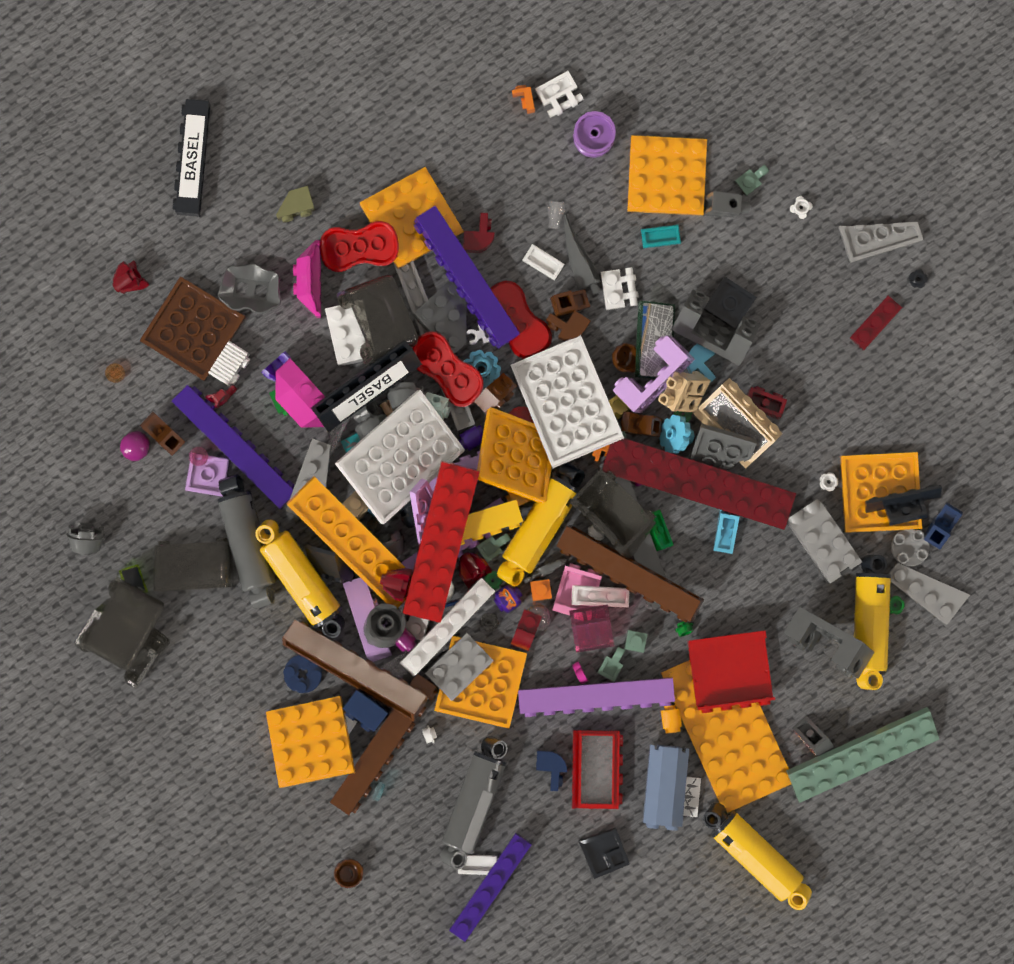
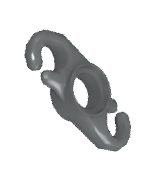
[524,558,567,583]

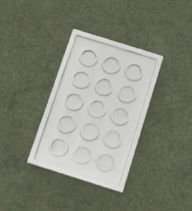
[511,335,624,468]
[335,390,465,524]

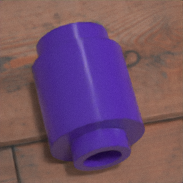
[458,425,484,451]

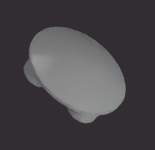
[891,529,930,566]

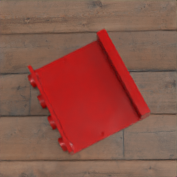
[687,630,775,713]

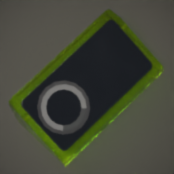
[119,564,151,607]

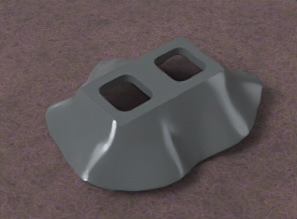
[218,263,281,314]

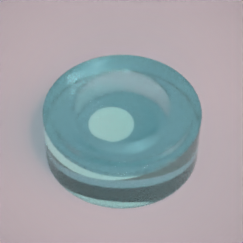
[372,781,386,802]

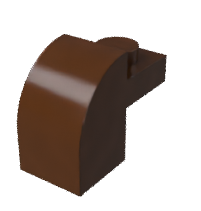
[550,289,590,317]
[546,311,591,341]
[140,412,185,456]
[621,412,662,437]

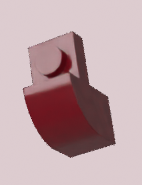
[463,213,495,253]
[511,609,542,651]

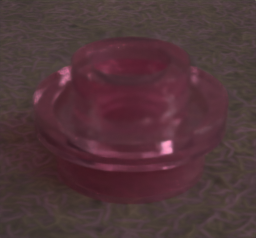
[189,447,208,466]

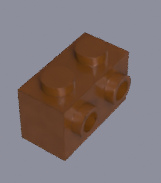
[474,373,517,414]

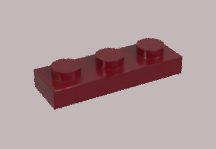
[850,295,902,351]

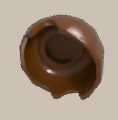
[612,343,641,373]
[334,858,364,889]

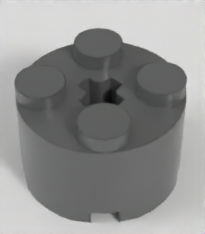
[363,604,406,648]

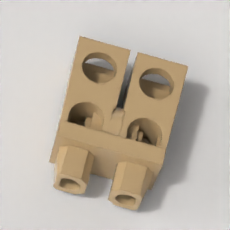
[658,371,711,413]

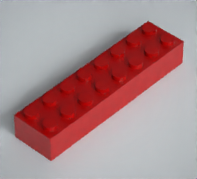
[403,460,480,623]

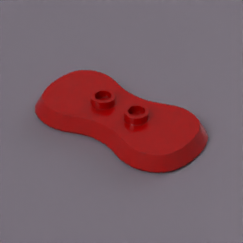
[320,221,399,272]
[490,280,552,359]
[412,331,483,407]

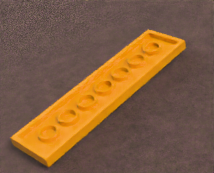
[286,476,412,608]

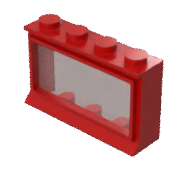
[572,730,623,809]

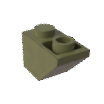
[276,186,315,223]

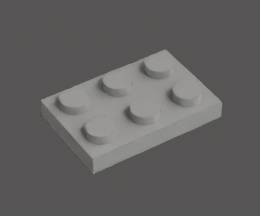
[425,633,494,701]

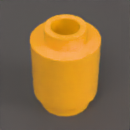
[661,705,682,733]

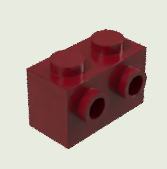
[747,386,787,420]

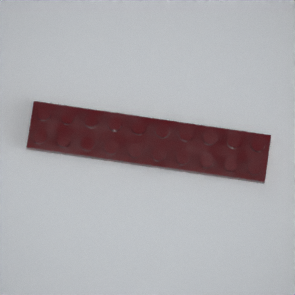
[601,438,796,530]

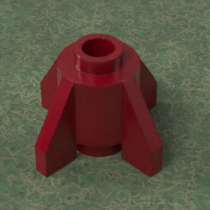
[112,260,149,294]
[458,552,492,589]
[380,568,413,602]

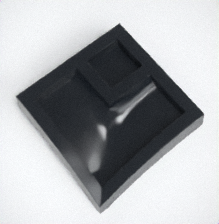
[579,828,630,879]

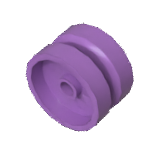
[573,111,616,158]

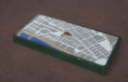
[635,301,675,379]

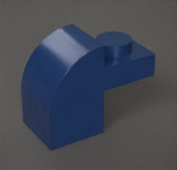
[924,502,963,550]
[536,750,567,791]

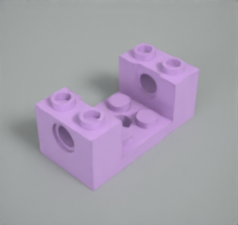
[613,335,695,413]

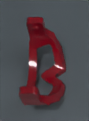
[205,385,237,408]

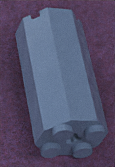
[643,744,689,831]

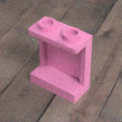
[552,563,602,621]

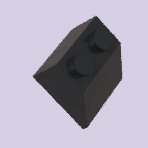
[305,545,354,583]

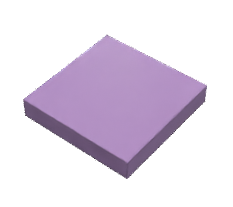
[185,453,230,497]

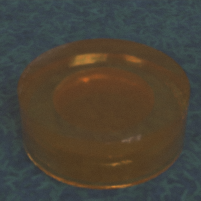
[105,363,125,383]

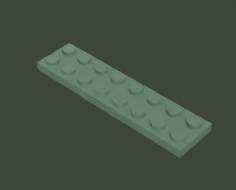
[786,707,939,803]

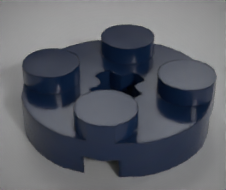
[283,655,322,693]

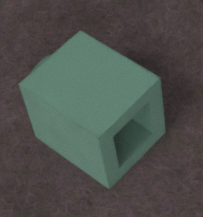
[624,630,647,653]

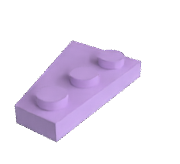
[410,478,433,545]

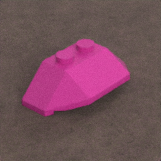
[293,240,321,318]
[275,358,325,428]

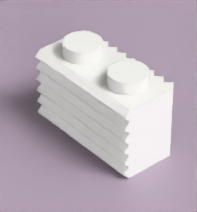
[208,341,250,386]

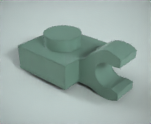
[735,165,769,196]
[476,533,511,562]
[597,646,625,682]

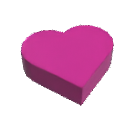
[572,661,589,684]

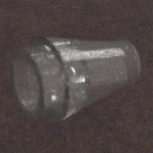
[547,201,566,229]

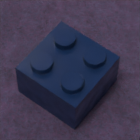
[343,689,389,732]

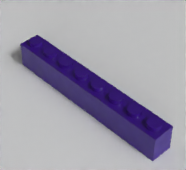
[414,206,520,349]
[172,385,295,510]

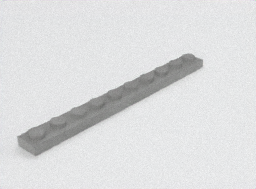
[393,261,475,432]

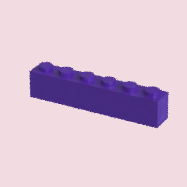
[449,832,532,942]

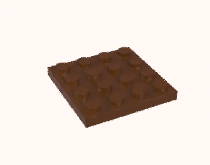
[140,276,246,381]

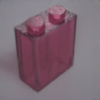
[569,604,614,653]

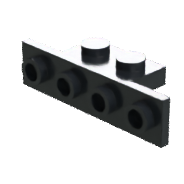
[865,485,942,526]

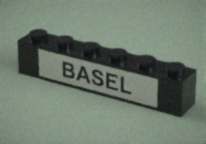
[173,99,211,217]
[311,340,422,432]

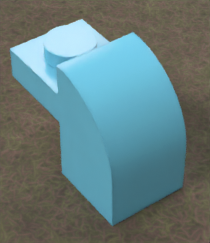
[687,344,716,384]

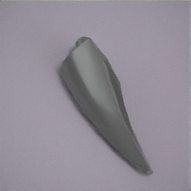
[564,215,602,295]

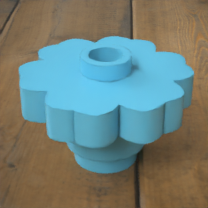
[463,350,501,389]
[659,415,695,454]

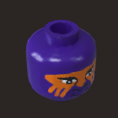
[493,584,523,613]

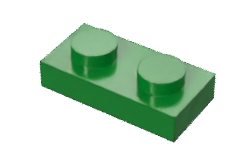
[643,510,674,551]

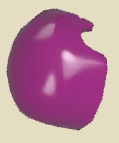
[120,431,150,461]

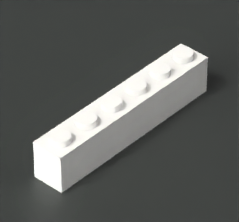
[400,578,495,676]

